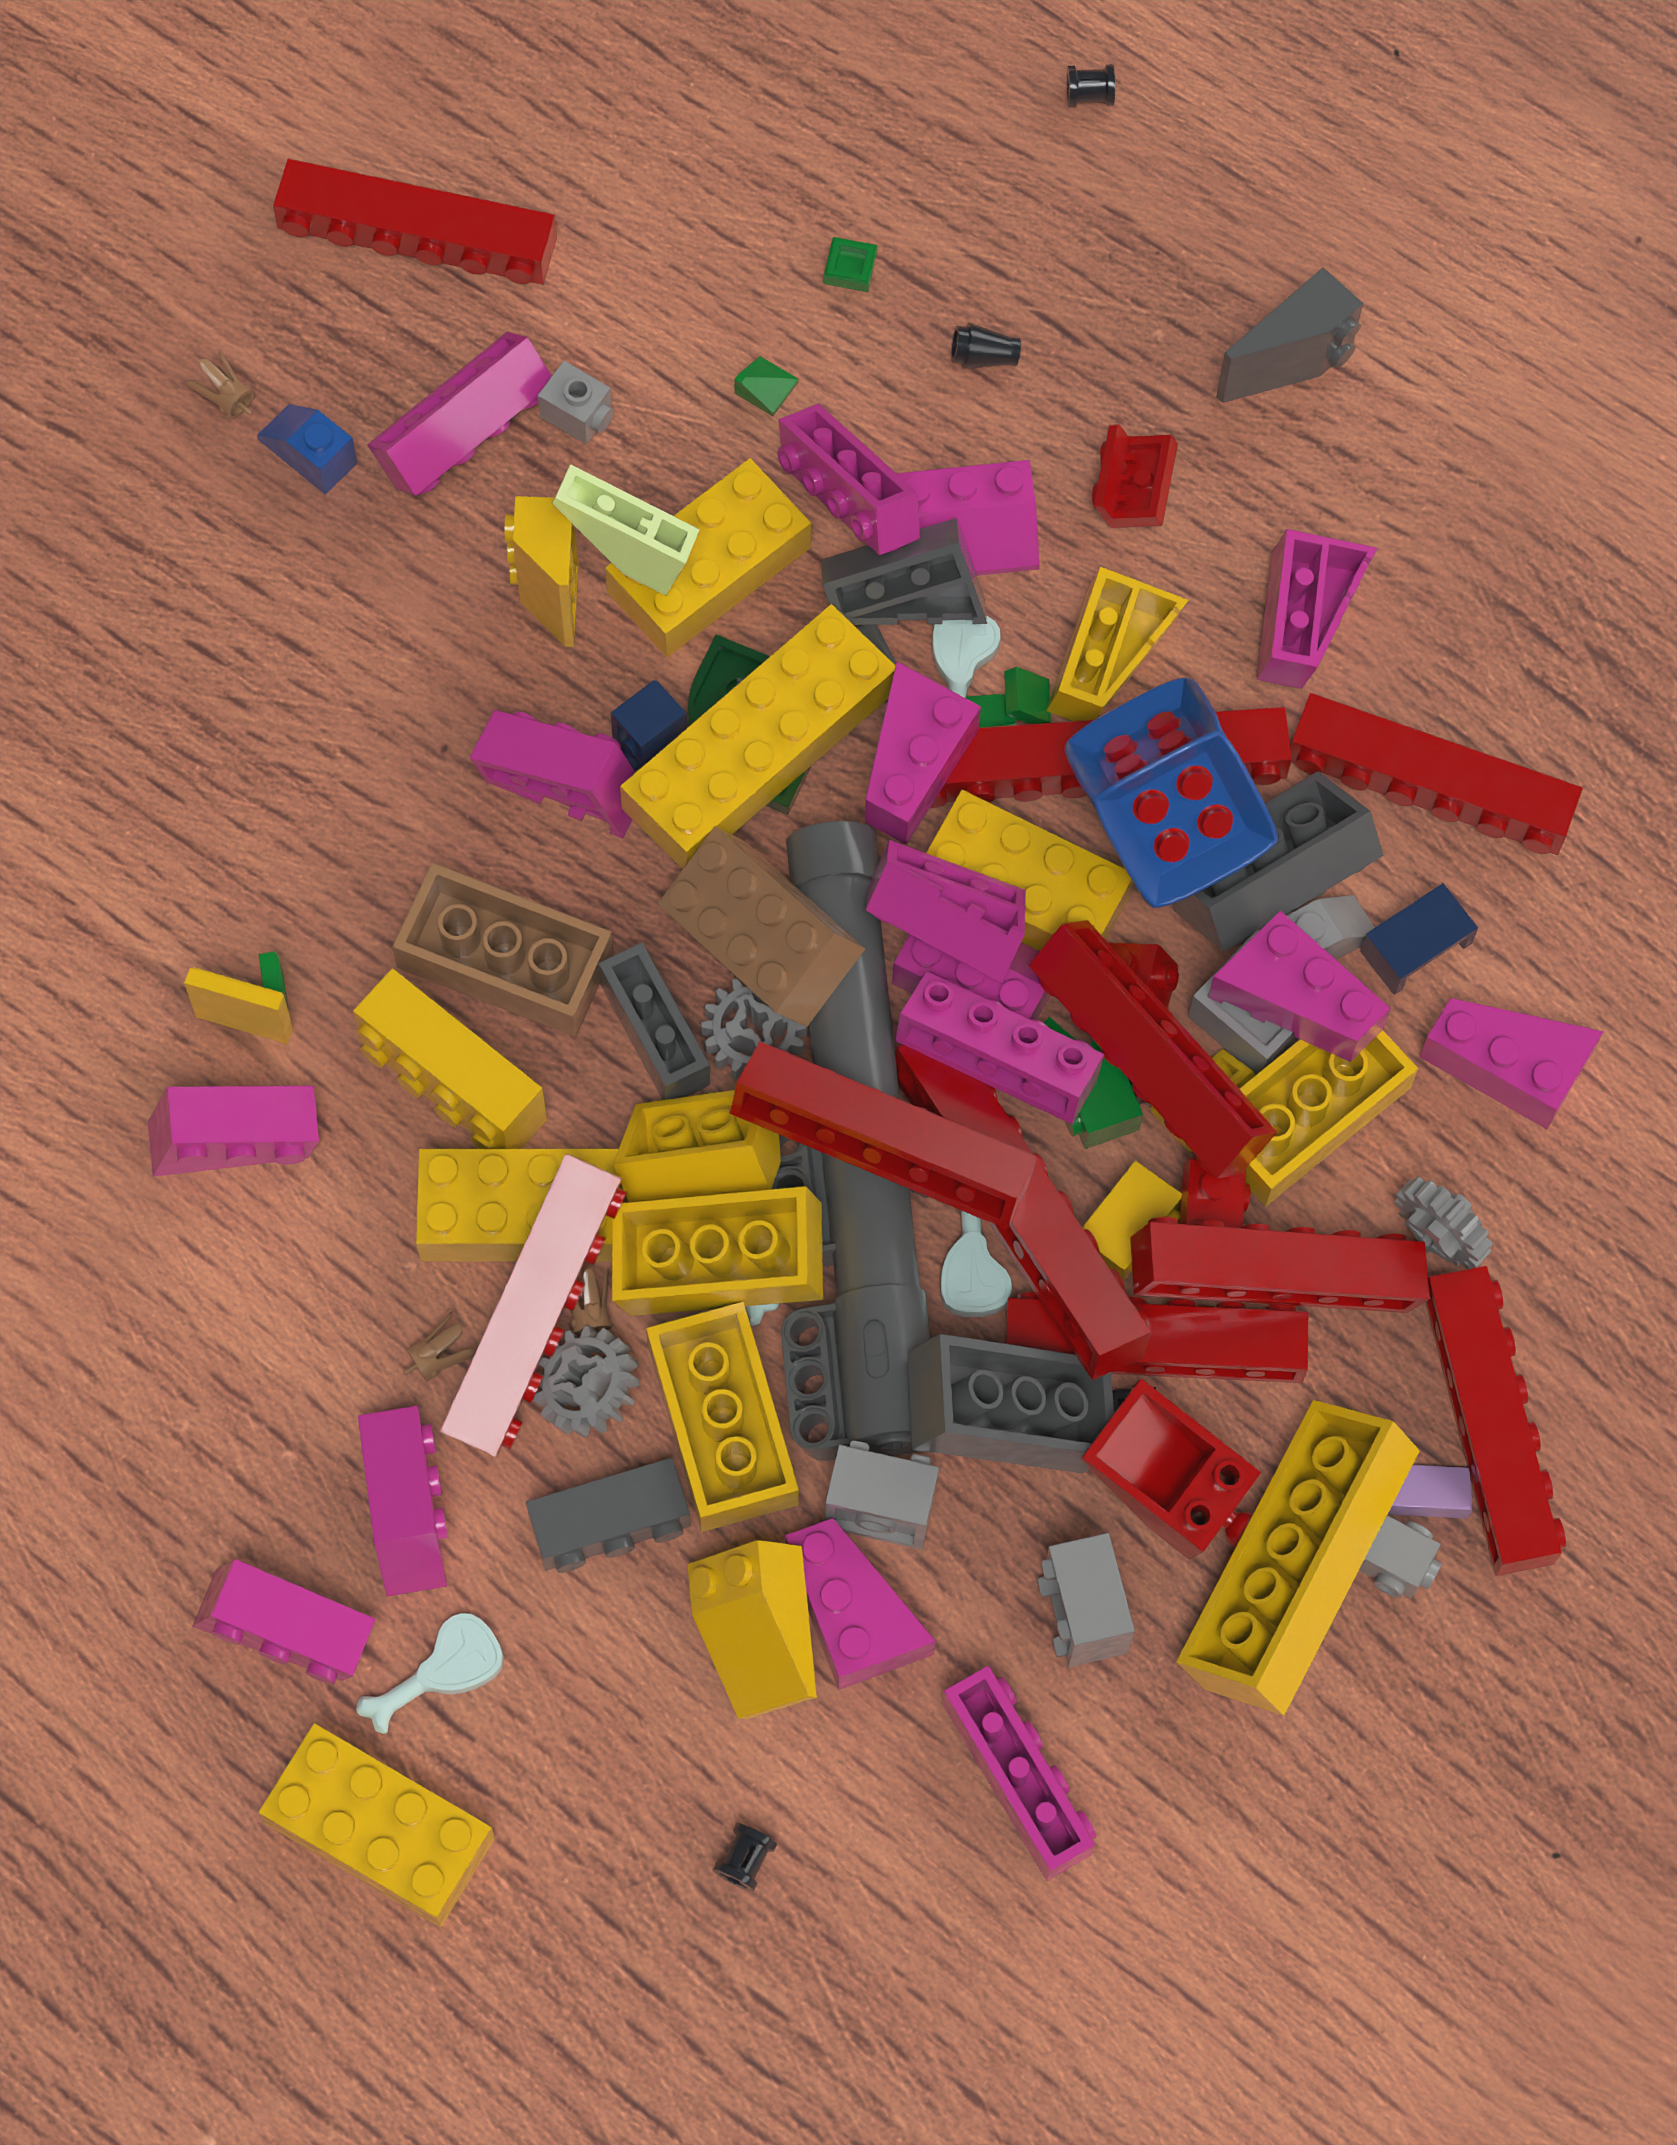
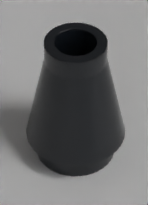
[951,322,1021,369]

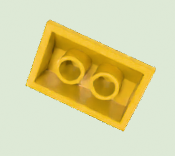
[504,496,579,647]
[613,1090,781,1202]

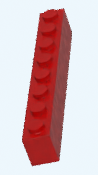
[930,707,1292,808]
[895,1045,1151,1380]

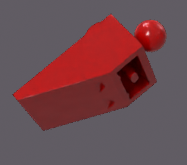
[1080,1379,1262,1560]

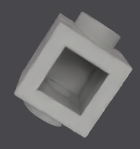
[538,361,614,445]
[1359,1515,1442,1599]

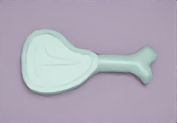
[932,616,1001,698]
[940,1211,1012,1317]
[356,1613,504,1734]

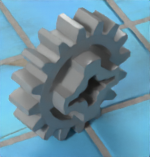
[701,978,807,1080]
[1394,1176,1493,1269]
[534,1326,640,1437]

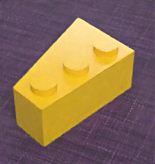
[1046,567,1189,721]

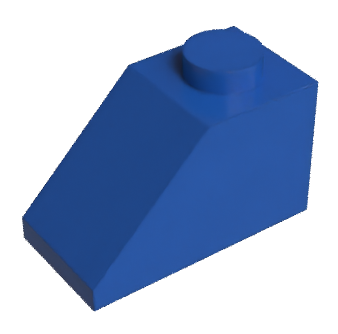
[257,404,357,495]

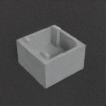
[1188,930,1299,1075]
[825,1441,939,1550]
[1037,1533,1135,1668]

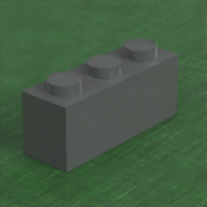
[598,942,710,1100]
[526,1457,691,1573]

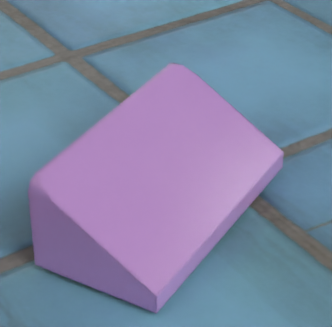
[1387,1465,1472,1519]

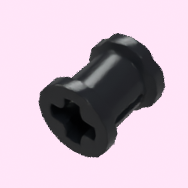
[1066,64,1115,107]
[713,1823,777,1892]

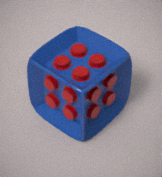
[1065,677,1278,908]

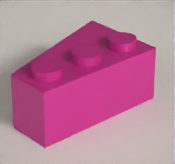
[1257,529,1378,689]
[865,662,981,845]
[470,710,636,839]
[866,840,1026,983]
[1208,911,1391,1062]
[1419,998,1604,1129]
[148,1086,319,1177]
[358,1406,448,1597]
[785,1518,936,1690]
[192,1559,376,1684]

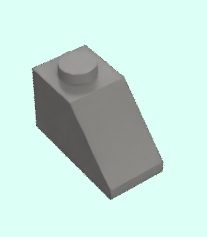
[1287,895,1375,960]

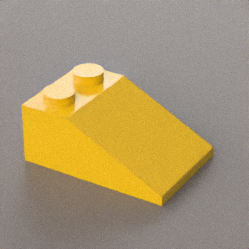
[687,1540,817,1720]

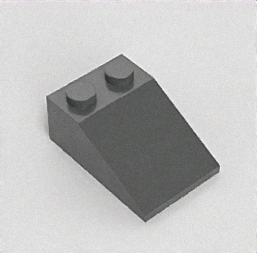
[1216,267,1363,403]

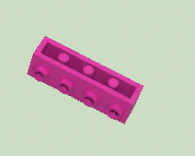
[367,332,552,496]
[777,403,920,556]
[895,971,1104,1124]
[942,1665,1097,1881]

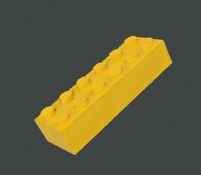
[620,604,896,869]
[1176,1400,1420,1716]

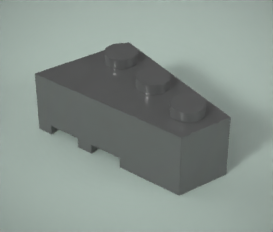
[822,518,987,625]

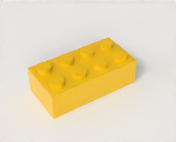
[605,458,811,658]
[926,790,1133,951]
[353,968,547,1149]
[1240,1030,1419,1207]
[416,1149,620,1262]
[612,1186,823,1316]
[646,1302,799,1532]
[258,1723,495,1928]

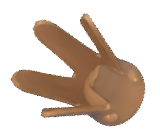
[186,351,255,419]
[570,1268,612,1336]
[403,1312,476,1382]

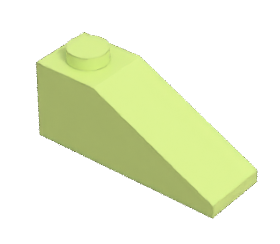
[552,464,700,595]

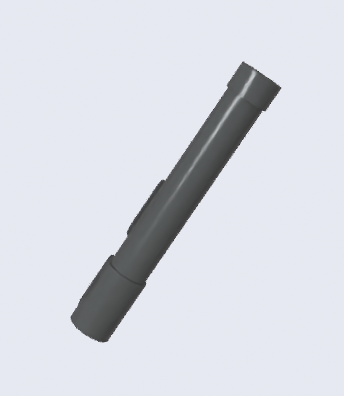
[772,821,931,1461]

